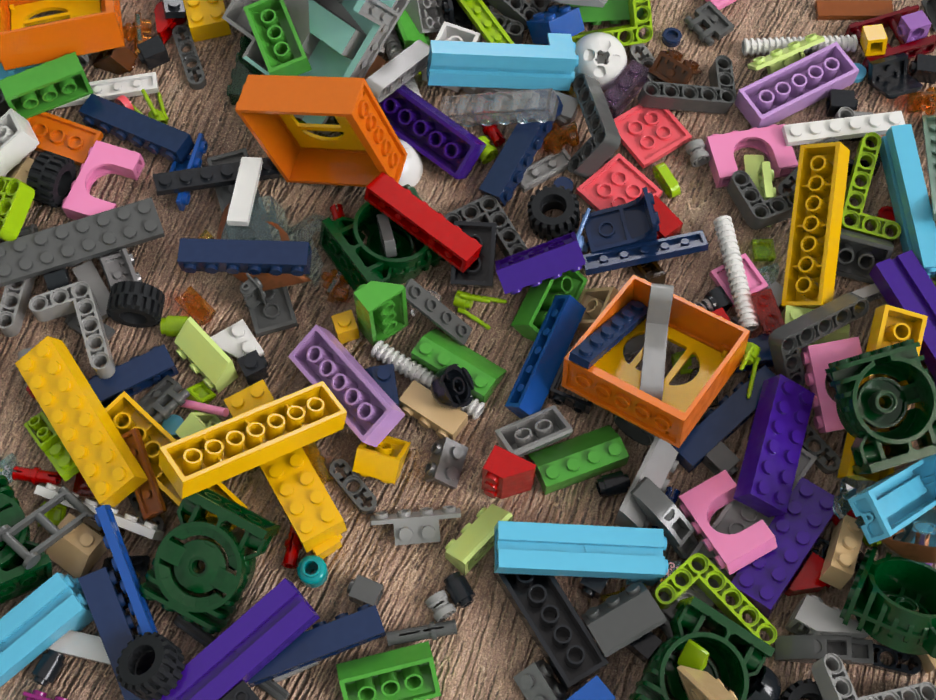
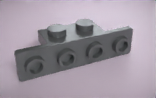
[404,278,472,346]

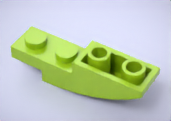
[24,411,79,482]

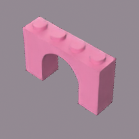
[705,124,798,188]
[62,140,145,220]
[800,337,862,433]
[679,470,778,575]

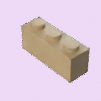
[399,380,468,440]
[819,514,865,590]

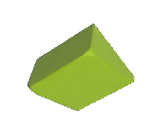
[186,381,216,412]
[37,501,67,527]
[677,639,709,670]

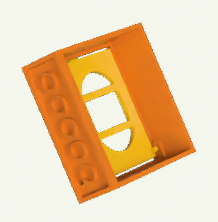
[0,0,125,70]
[235,75,408,187]
[562,274,750,448]

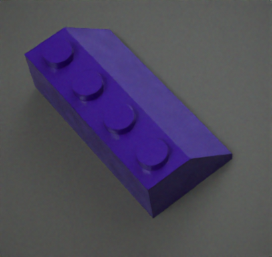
[495,232,586,295]

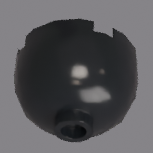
[431,364,474,409]
[746,665,781,700]

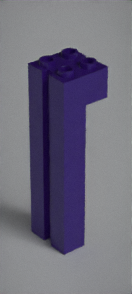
[869,250,936,386]
[153,578,320,700]

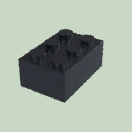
[450,221,497,289]

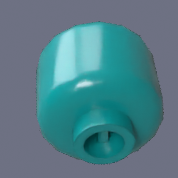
[297,555,328,588]

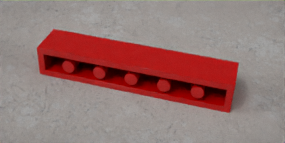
[364,172,482,273]

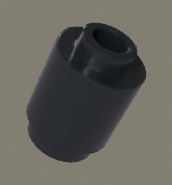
[596,471,630,498]
[444,572,475,608]
[31,649,66,687]

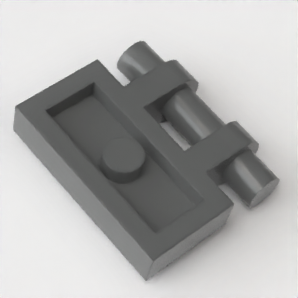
[684,1,734,47]
[137,374,191,423]

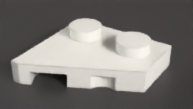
[210,319,265,359]

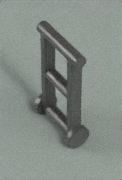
[0,486,95,570]

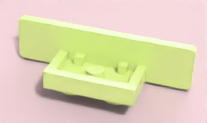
[747,33,825,75]
[743,155,776,227]

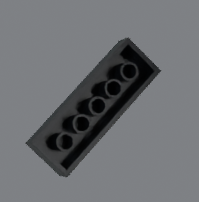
[493,565,609,693]

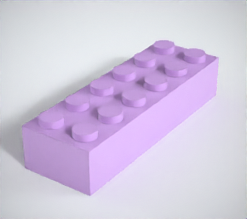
[734,42,859,128]
[288,324,405,447]

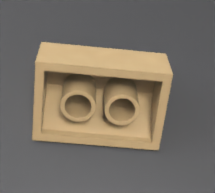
[677,665,738,700]

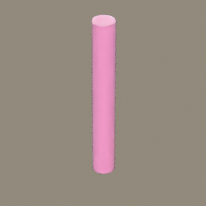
[179,399,229,417]

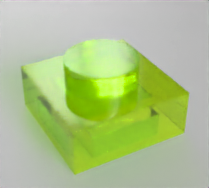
[751,239,776,262]

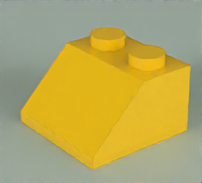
[352,436,411,484]

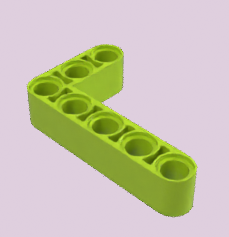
[572,0,653,46]
[841,132,901,242]
[0,176,35,241]
[652,553,777,645]

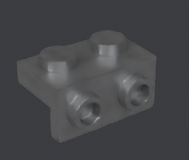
[100,248,142,290]
[424,437,469,489]
[513,660,568,700]

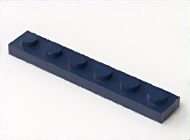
[583,230,709,276]
[568,300,648,369]

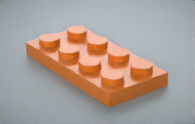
[26,112,104,166]

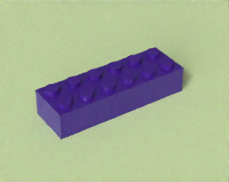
[379,85,487,179]
[733,374,815,518]
[731,477,842,618]

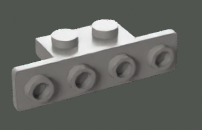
[370,505,461,546]

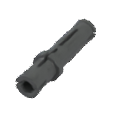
[386,619,458,647]

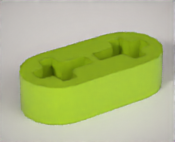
[652,162,681,199]

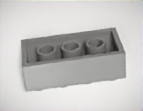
[614,436,679,528]

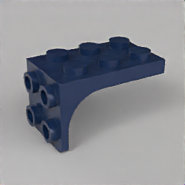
[582,187,660,253]

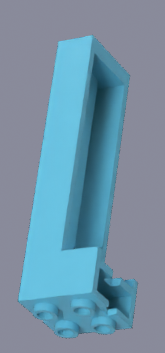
[426,33,579,91]
[879,124,936,278]
[847,454,936,544]
[494,521,669,586]
[0,572,94,687]

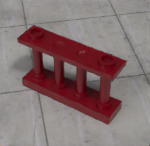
[844,5,936,72]

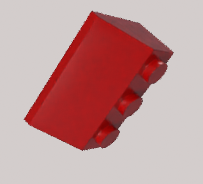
[481,445,537,499]

